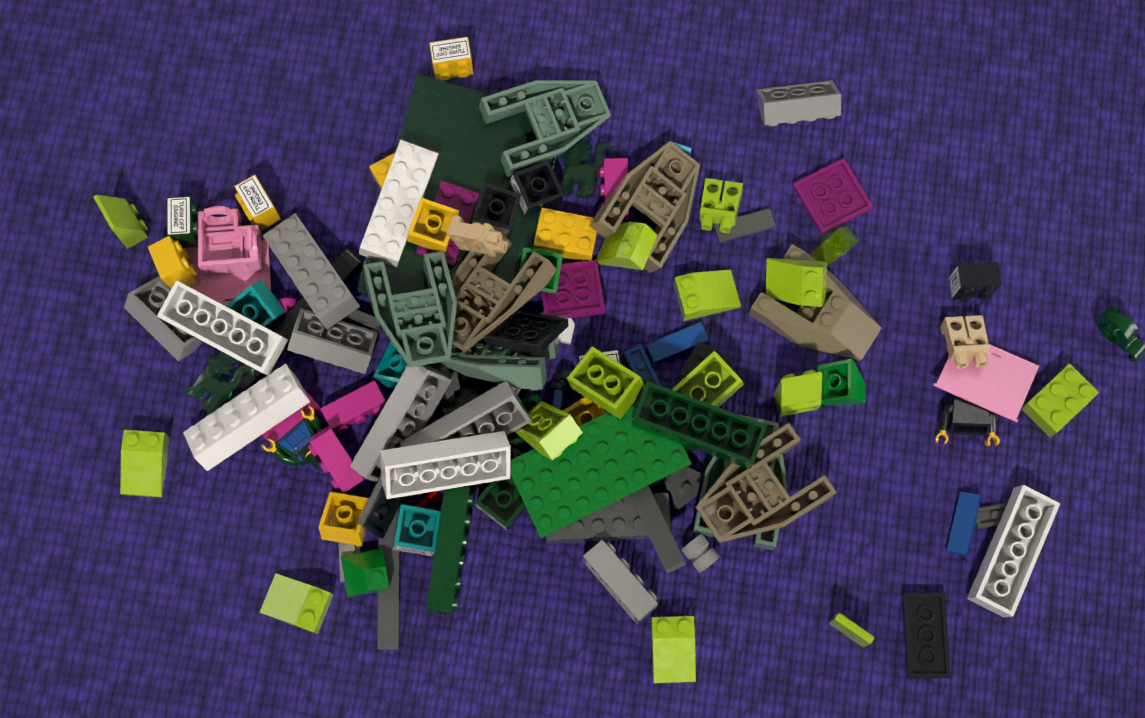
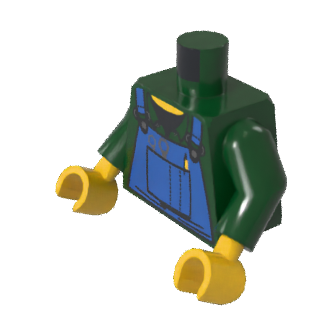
[261,405,324,469]

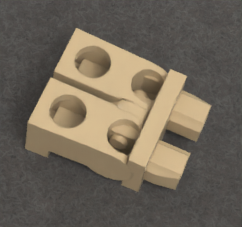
[447,215,508,257]
[940,315,990,369]

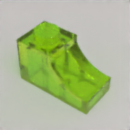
[811,227,859,267]

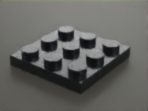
[485,310,569,354]

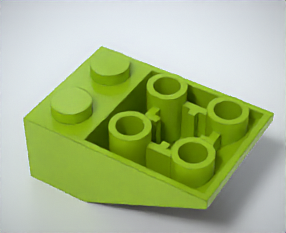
[774,370,822,417]

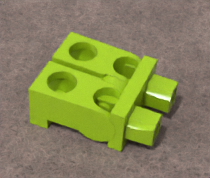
[700,178,743,233]

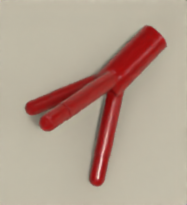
[414,490,443,508]

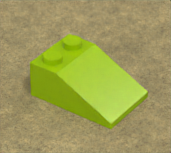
[93,195,148,249]
[596,222,657,270]
[766,258,827,307]
[673,270,741,321]
[514,401,583,460]
[120,430,170,498]
[260,574,334,635]
[651,616,696,683]

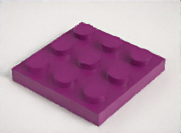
[792,158,873,235]
[541,260,605,319]

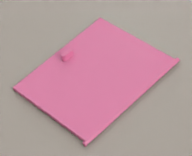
[186,240,271,306]
[933,344,1039,422]

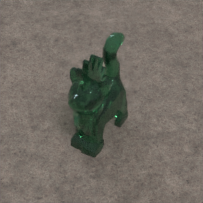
[560,138,612,199]
[184,351,254,414]

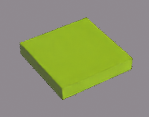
[828,613,874,648]

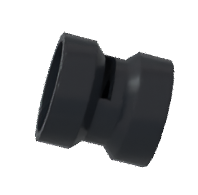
[550,369,571,396]

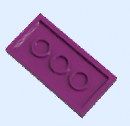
[416,181,479,267]

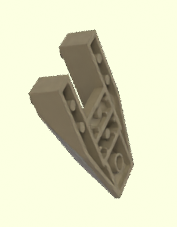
[589,141,700,273]
[452,227,557,351]
[748,244,882,361]
[696,423,837,543]

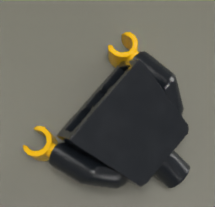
[935,396,1000,447]

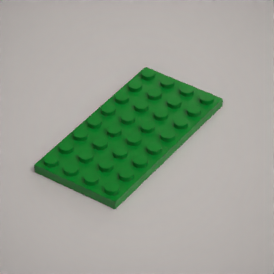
[510,396,692,538]

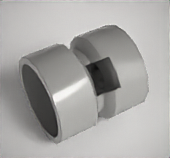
[681,534,720,573]

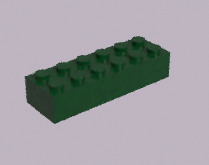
[631,381,767,469]
[426,486,474,617]

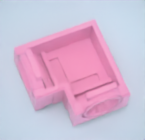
[198,206,263,275]

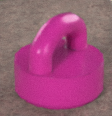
[278,298,297,316]

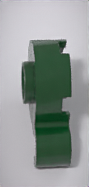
[1096,306,1145,362]

